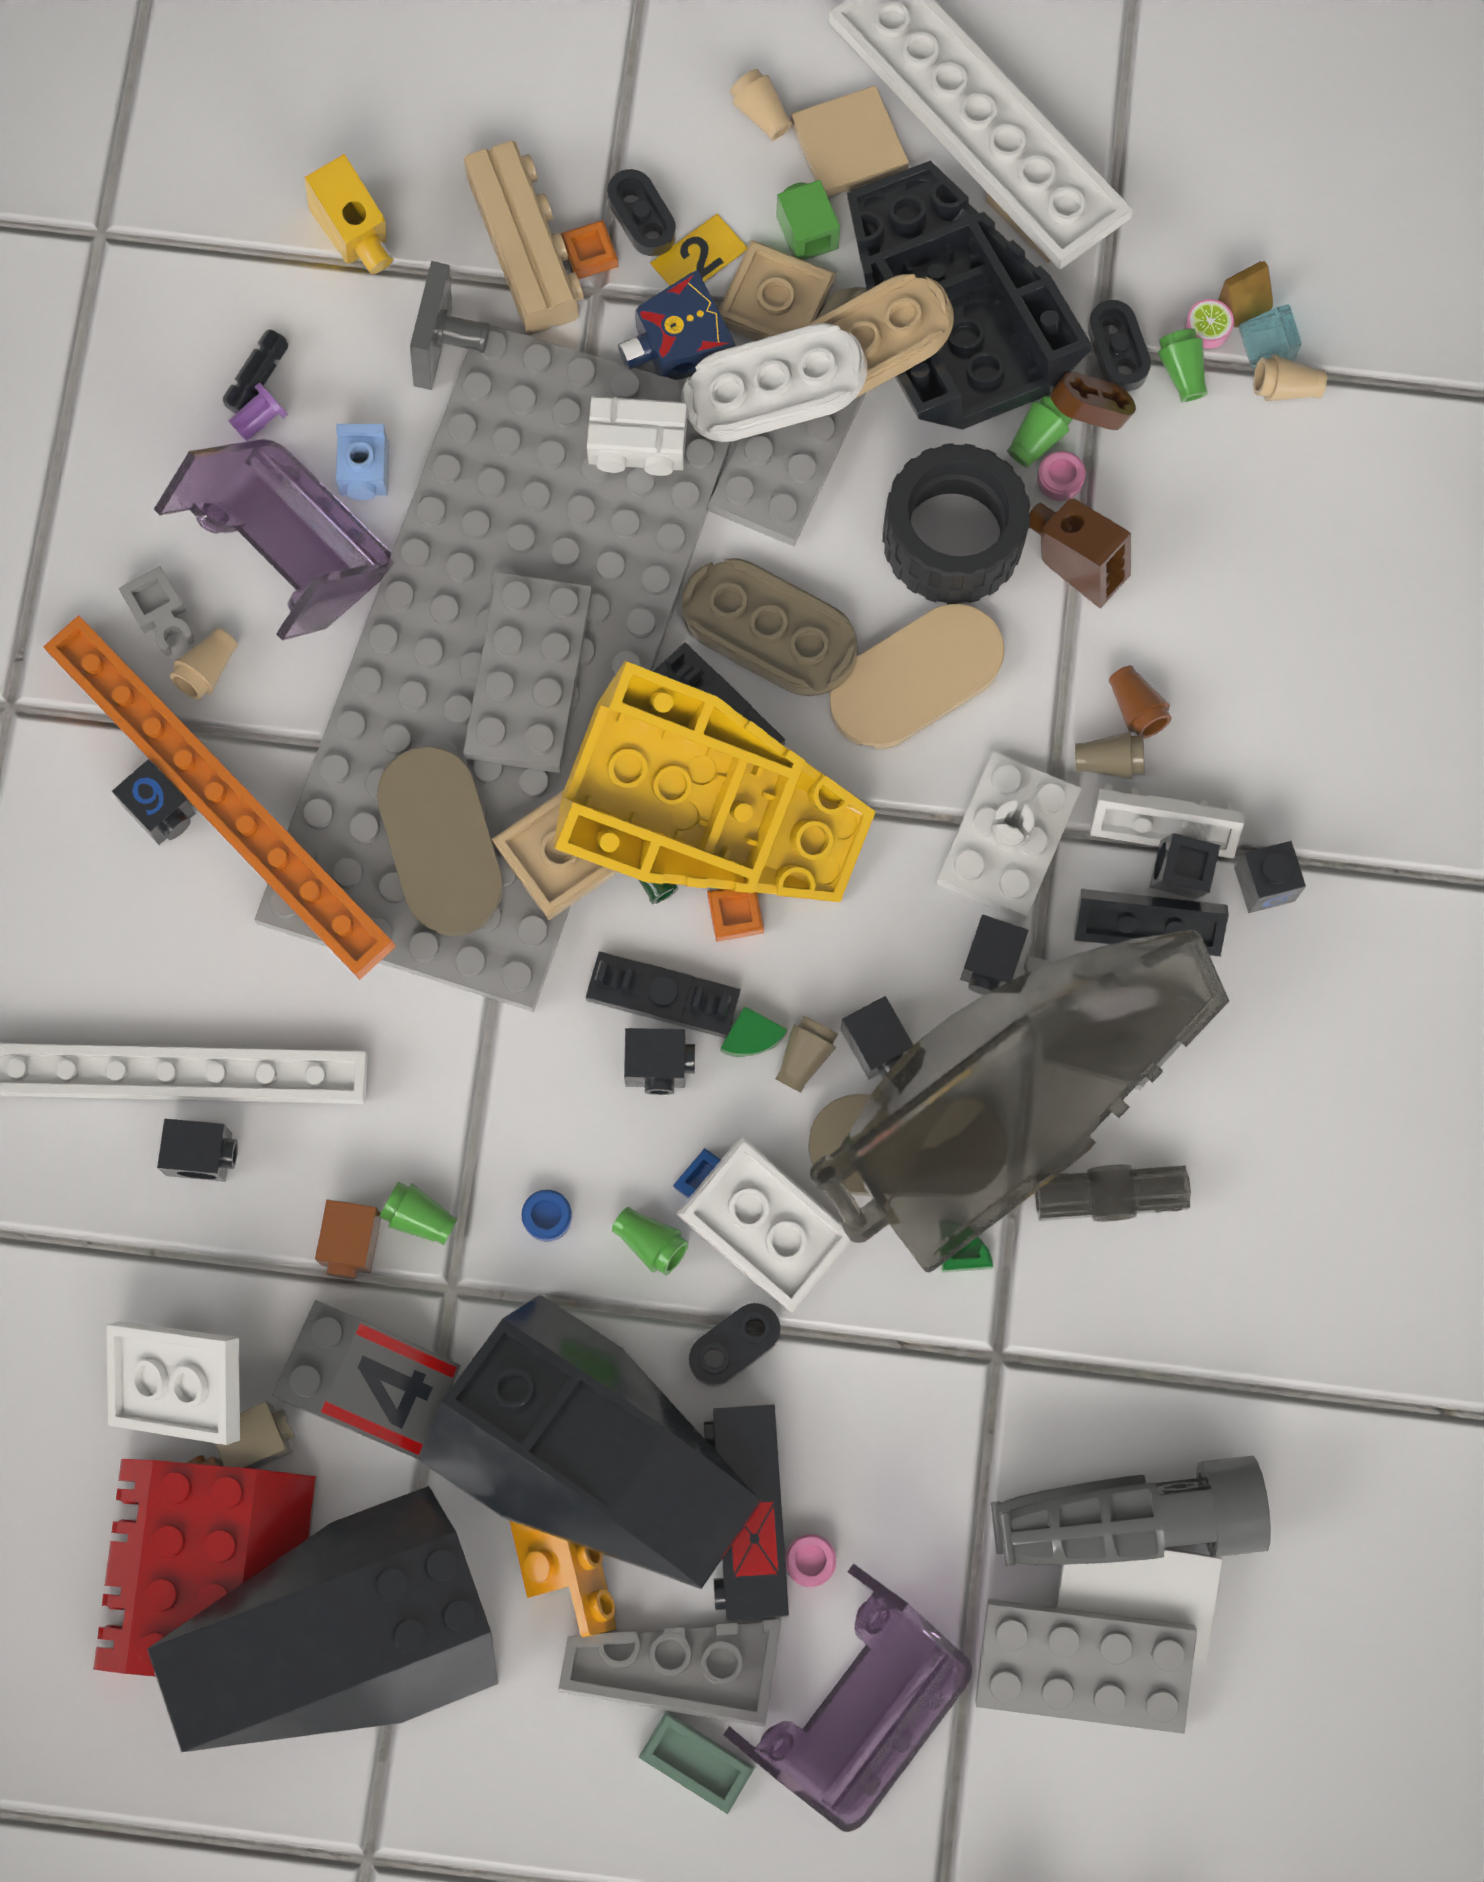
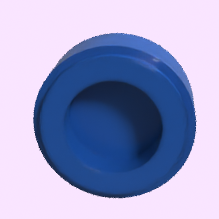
[521,1189,572,1242]

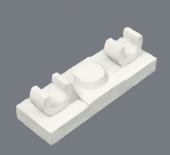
[1090,783,1244,859]

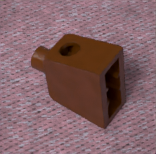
[1029,499,1131,609]

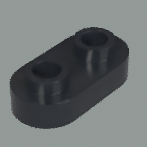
[607,169,676,256]
[1088,300,1151,392]
[689,1303,780,1386]

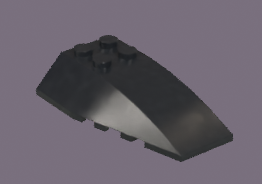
[847,160,1092,430]
[147,1486,498,1752]

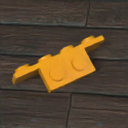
[509,1520,616,1638]

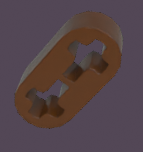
[1051,372,1136,430]

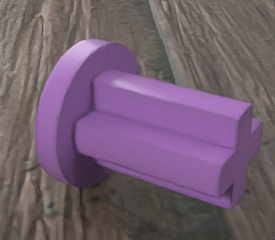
[228,382,288,441]

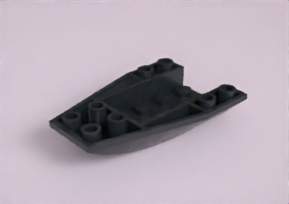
[419,1294,761,1589]

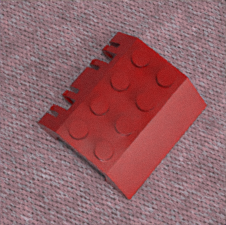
[93,1459,317,1677]

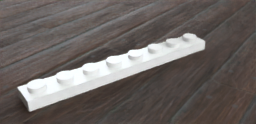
[0,1043,368,1104]

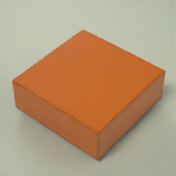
[560,220,618,280]
[707,889,764,942]

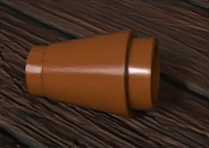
[1108,665,1172,739]

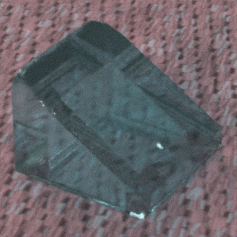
[1238,304,1302,369]

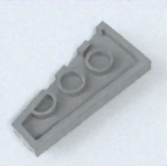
[558,1619,782,1727]

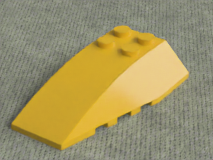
[553,661,876,902]

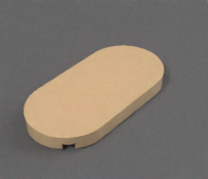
[803,274,954,398]
[830,604,1004,749]

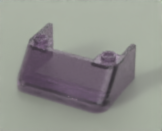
[154,439,394,641]
[723,1563,972,1832]

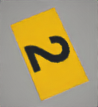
[650,214,748,286]

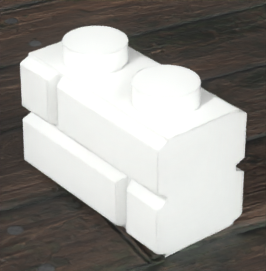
[587,396,687,476]

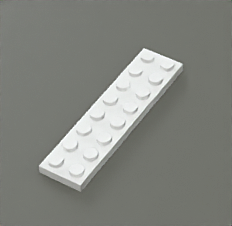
[829,0,1133,270]

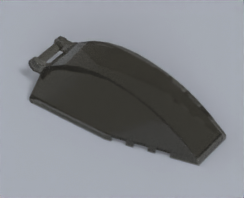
[810,930,1229,1273]

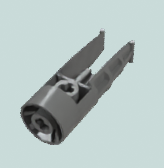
[991,1455,1271,1566]

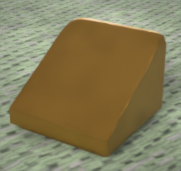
[1218,260,1273,328]

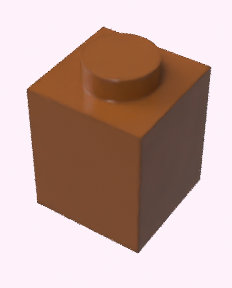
[315,1199,381,1279]

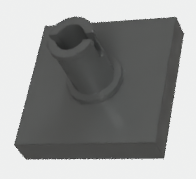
[410,261,490,390]

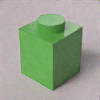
[776,180,840,260]

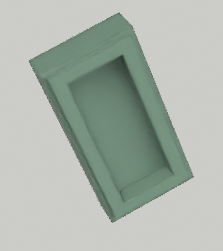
[638,1711,755,1814]

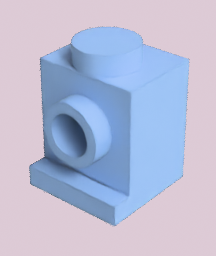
[336,424,389,501]

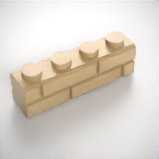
[463,140,584,335]

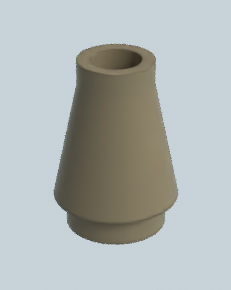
[1075,731,1145,779]
[775,1016,838,1093]

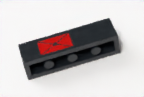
[704,1404,789,1620]

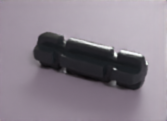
[223,329,288,413]

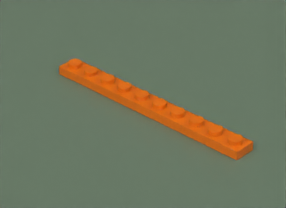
[43,615,396,980]

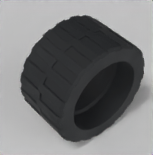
[882,443,1031,605]

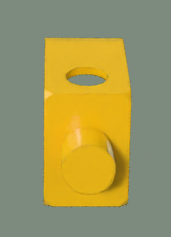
[304,154,393,274]

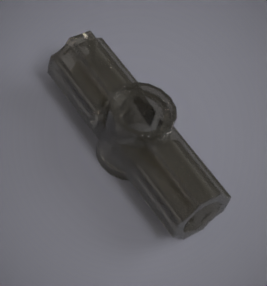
[1034,1164,1191,1222]

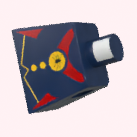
[618,270,736,380]

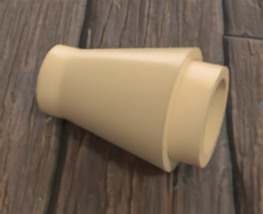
[729,69,793,141]
[1253,354,1327,401]
[170,628,238,700]

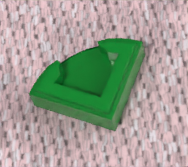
[720,1006,788,1057]
[938,1220,993,1273]

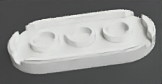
[681,323,867,442]

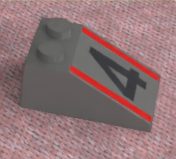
[272,1300,461,1460]

